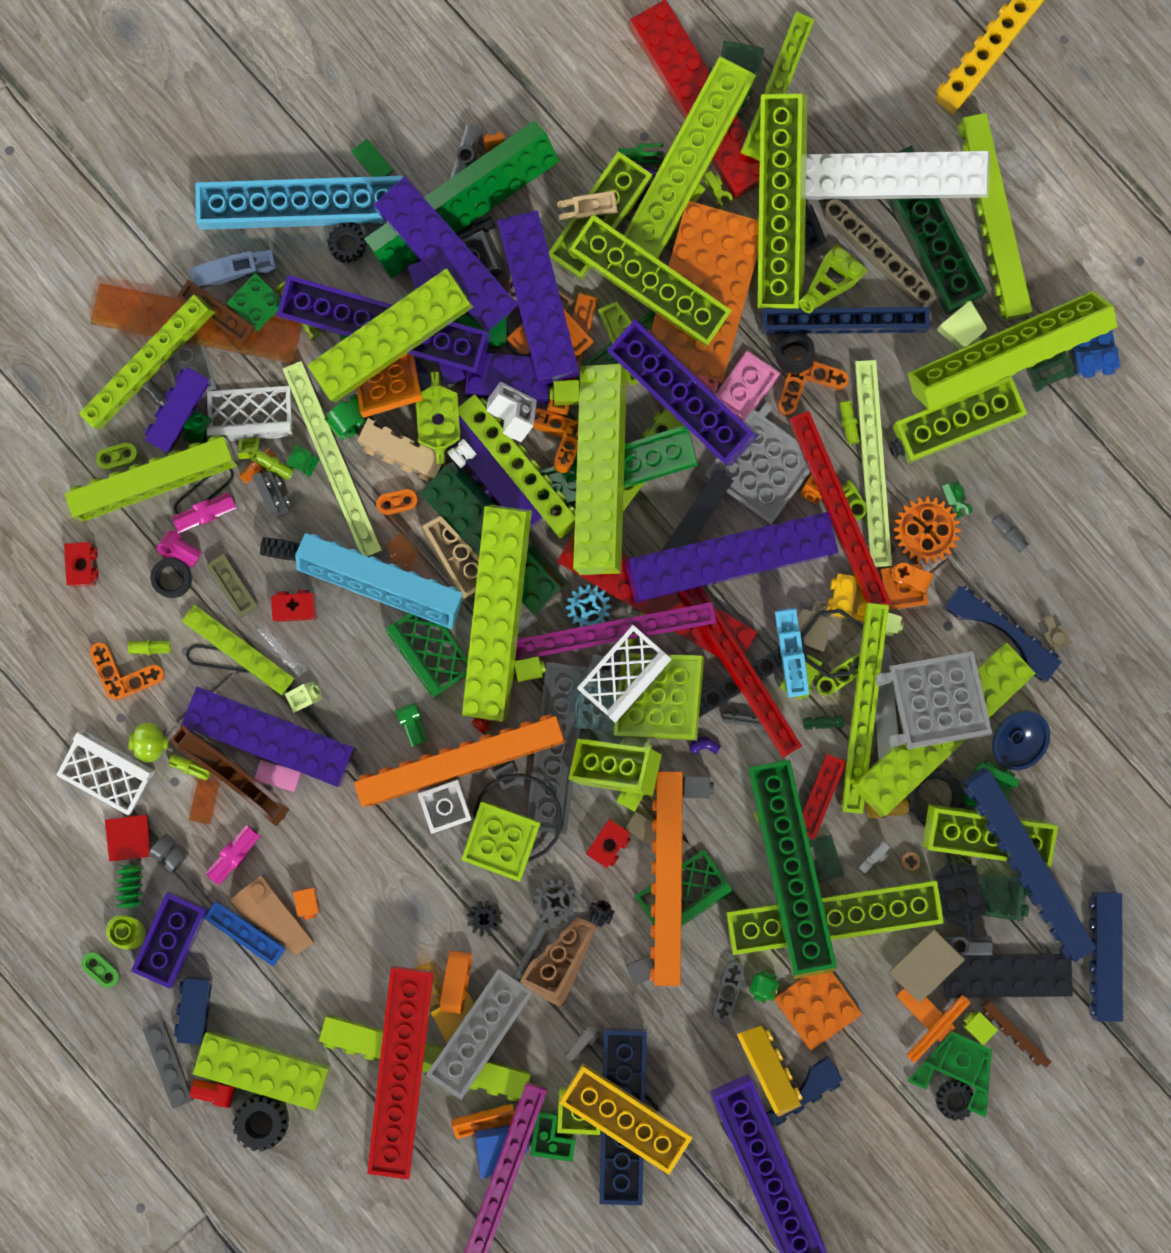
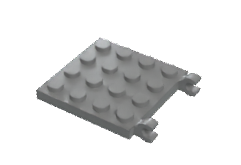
[704,401,824,525]
[875,651,992,750]

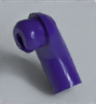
[689,736,721,754]

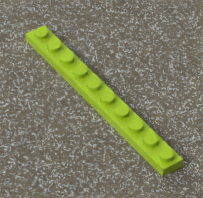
[841,603,889,814]

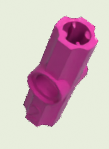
[172,492,237,533]
[206,825,261,885]

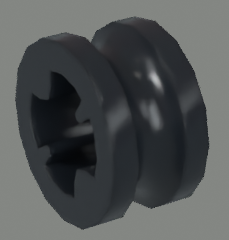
[888,438,905,459]

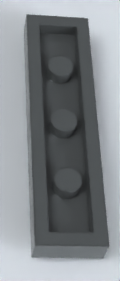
[142,1021,194,1109]

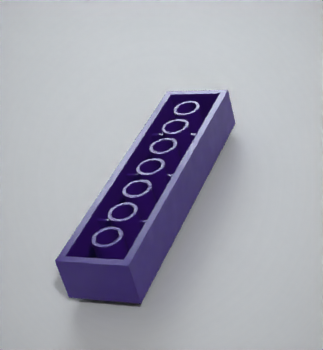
[372,176,518,332]
[497,210,580,386]
[607,319,759,466]
[181,686,356,787]

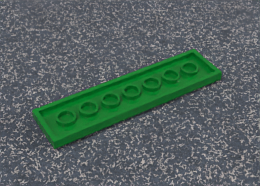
[530,426,698,510]

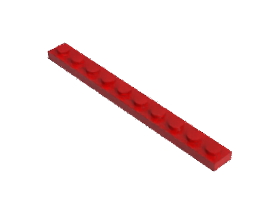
[788,411,891,605]
[679,587,802,758]

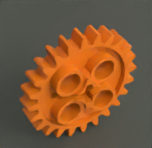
[892,496,961,565]

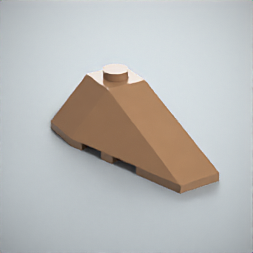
[230,874,314,955]
[520,917,597,1007]

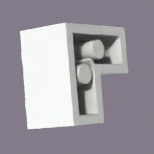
[486,381,537,442]

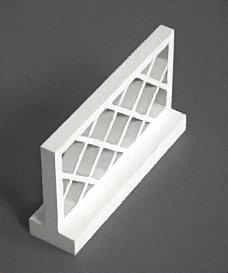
[207,386,293,441]
[577,625,671,723]
[56,730,156,816]

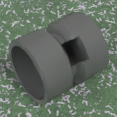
[149,834,190,873]

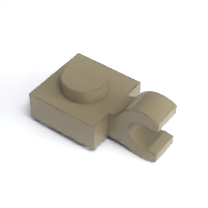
[1041,614,1071,652]

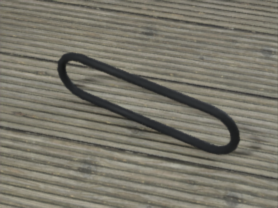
[173,468,234,514]
[186,644,250,673]

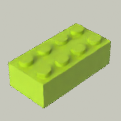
[568,739,662,796]

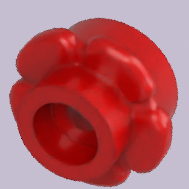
[471,718,490,734]

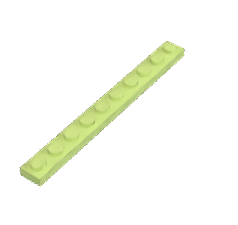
[854,360,892,567]
[283,361,382,557]

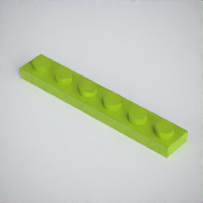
[182,605,295,696]

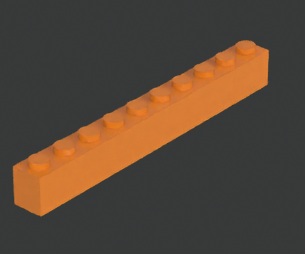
[650,772,683,987]

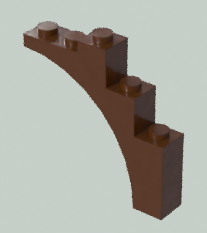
[170,724,290,826]

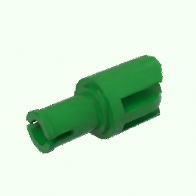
[618,143,664,164]

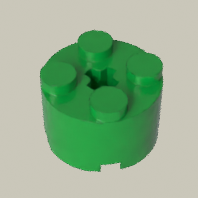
[324,394,374,441]

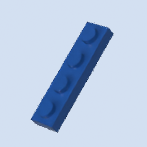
[204,901,286,967]

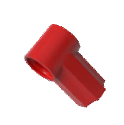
[190,1079,235,1108]

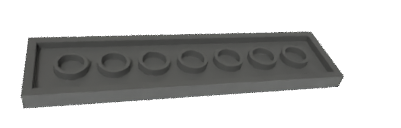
[526,662,588,834]

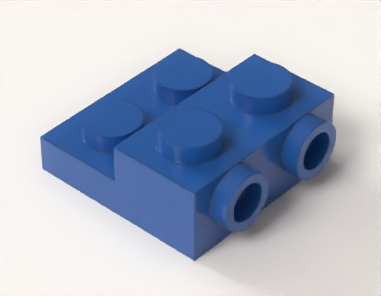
[1072,329,1120,378]

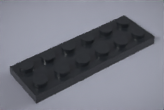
[944,953,1073,998]

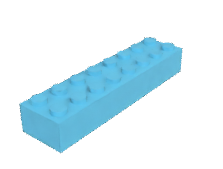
[295,533,463,629]

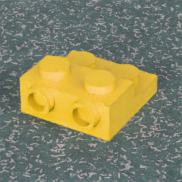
[826,573,866,622]

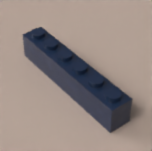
[1089,892,1123,1022]

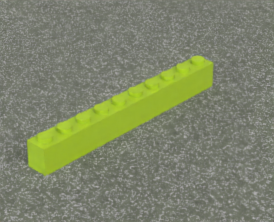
[957,113,1032,321]
[319,1015,531,1102]

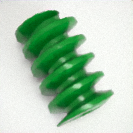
[115,865,143,908]

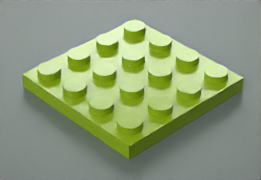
[614,653,704,741]

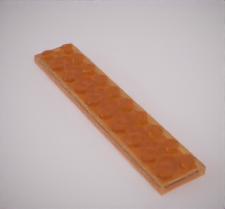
[90,283,302,364]

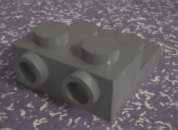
[252,472,291,519]

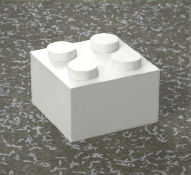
[418,780,473,834]

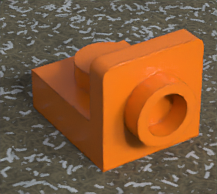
[800,474,822,505]

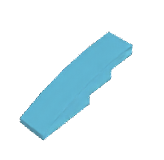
[774,607,809,698]

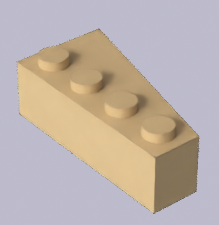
[357,418,447,482]
[421,516,479,602]

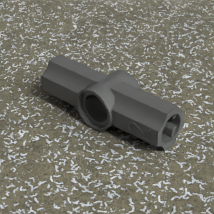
[450,125,483,179]
[943,936,993,956]

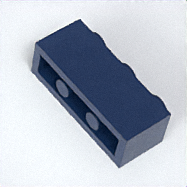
[174,977,213,1045]

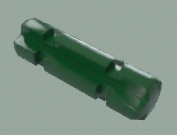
[803,715,844,730]

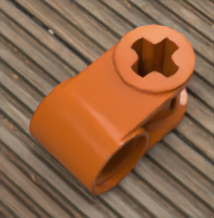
[891,563,934,595]

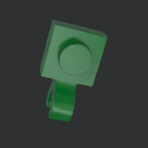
[942,481,973,518]

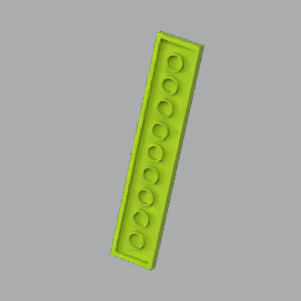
[624,57,757,260]

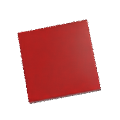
[105,815,152,862]

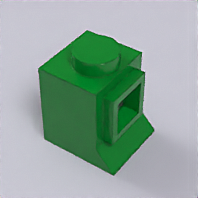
[286,445,319,477]

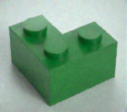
[530,1109,576,1162]

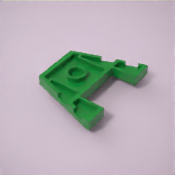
[908,1032,992,1118]

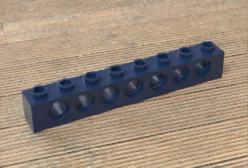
[761,307,930,335]

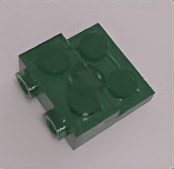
[981,873,1030,921]

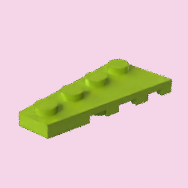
[598,301,640,386]

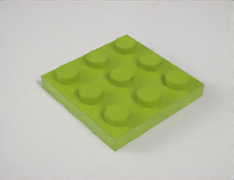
[461,800,541,882]

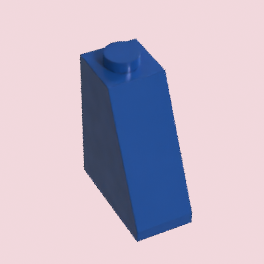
[474,1125,532,1179]

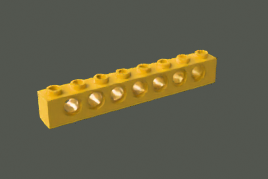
[935,0,1045,115]

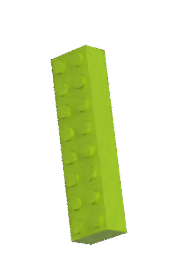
[569,215,732,347]
[307,268,474,402]
[64,435,238,522]

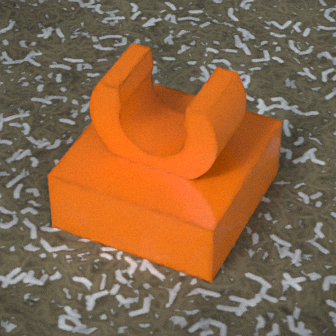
[483,131,505,153]

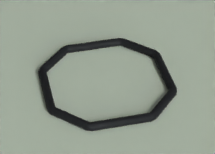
[801,609,864,678]

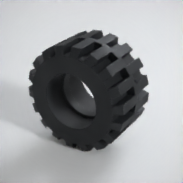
[232,1094,289,1152]

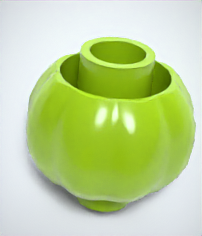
[129,722,168,763]

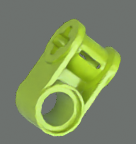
[842,480,867,521]

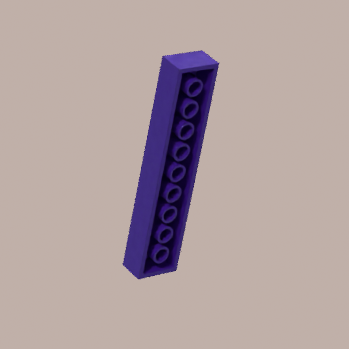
[277,275,491,375]
[624,512,839,603]
[709,1074,827,1253]

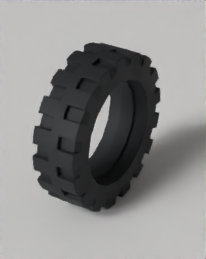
[906,768,964,823]

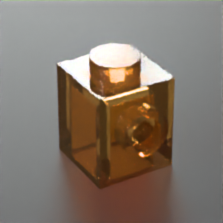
[385,532,419,566]

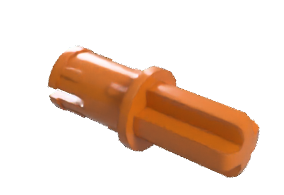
[239,447,277,484]

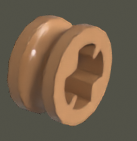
[900,852,921,871]

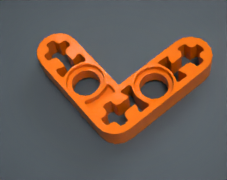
[777,357,849,416]
[532,408,578,473]
[90,642,165,700]

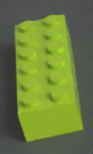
[549,151,653,281]
[892,376,1027,464]
[922,804,1058,867]
[193,1030,331,1111]

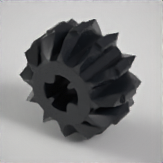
[467,901,503,937]

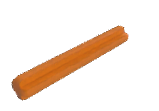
[906,995,970,1063]

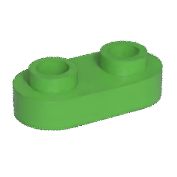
[81,952,120,988]

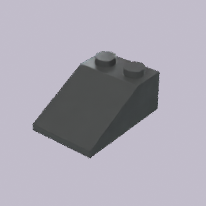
[462,230,505,277]

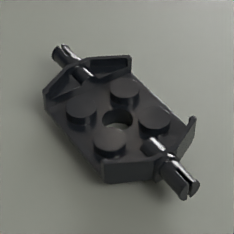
[934,853,988,940]

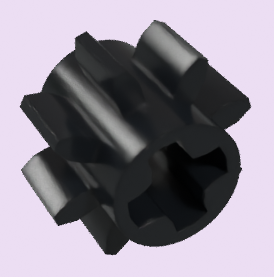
[587,900,615,926]

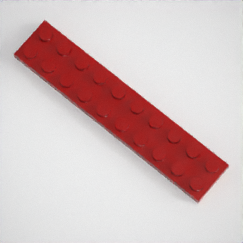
[556,531,757,660]
[367,966,434,1180]

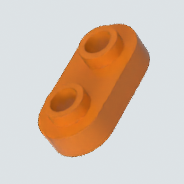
[376,489,418,516]

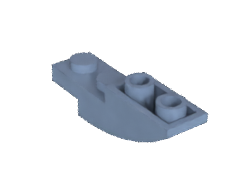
[189,250,276,288]

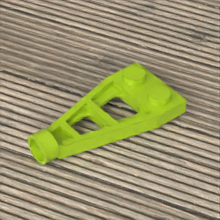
[799,244,868,313]

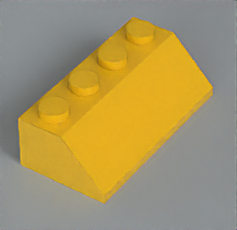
[737,1026,803,1117]

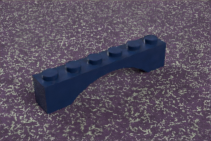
[942,586,1062,683]
[720,1056,843,1142]

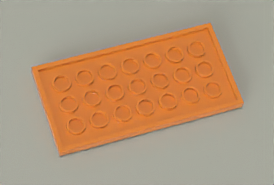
[651,201,759,384]

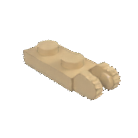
[557,191,618,220]

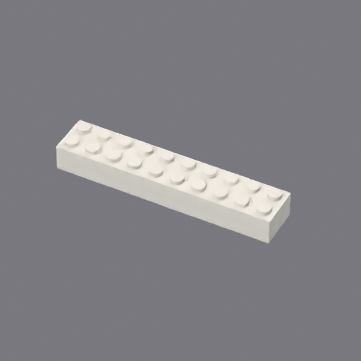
[806,151,990,200]

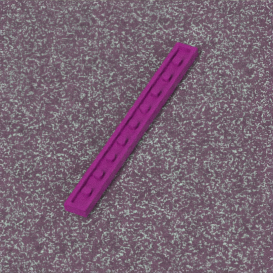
[515,602,717,661]
[464,1082,547,1253]

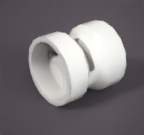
[447,439,477,468]

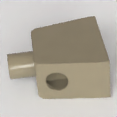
[797,600,830,653]

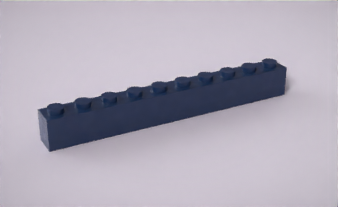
[962,767,1096,962]

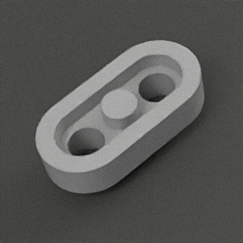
[564,1024,598,1062]

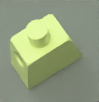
[937,301,987,349]

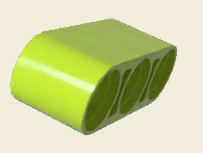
[815,653,860,696]

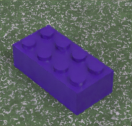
[465,353,550,404]
[144,367,211,453]
[131,892,209,989]

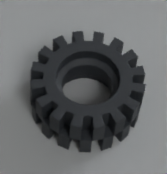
[327,223,366,263]
[259,537,299,561]
[935,1080,974,1121]

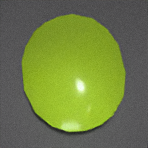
[105,915,146,950]

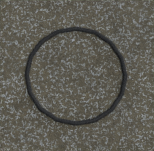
[474,773,563,861]

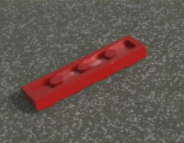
[802,754,846,840]

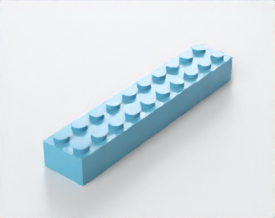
[195,176,403,230]

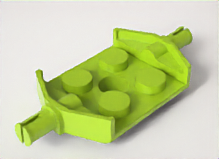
[416,372,461,465]

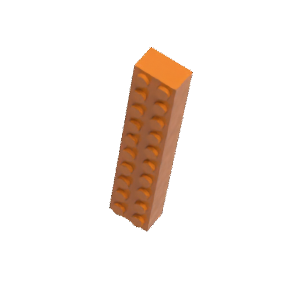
[354,714,567,807]

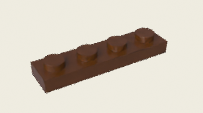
[176,279,256,345]
[981,1000,1052,1068]

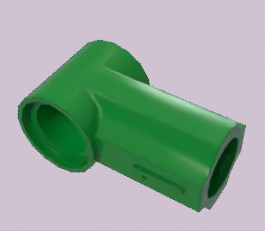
[395,702,428,747]

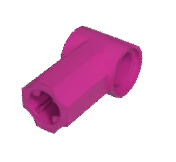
[157,530,202,568]

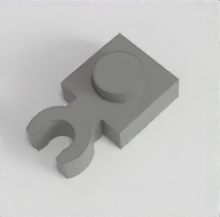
[857,841,890,873]

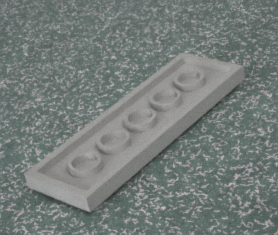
[426,968,533,1100]

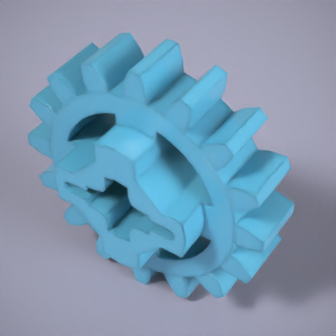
[566,585,611,627]

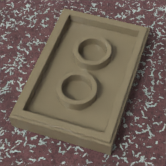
[889,928,965,1003]

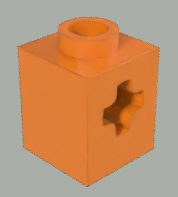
[293,887,321,920]

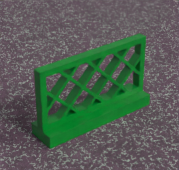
[385,613,468,699]
[635,849,733,926]

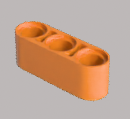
[440,950,473,1014]

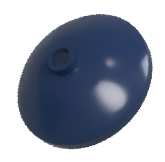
[992,710,1050,771]

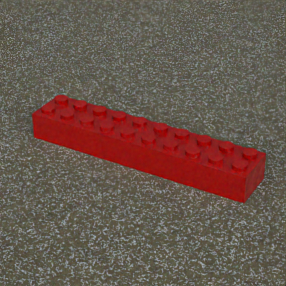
[630,0,760,200]

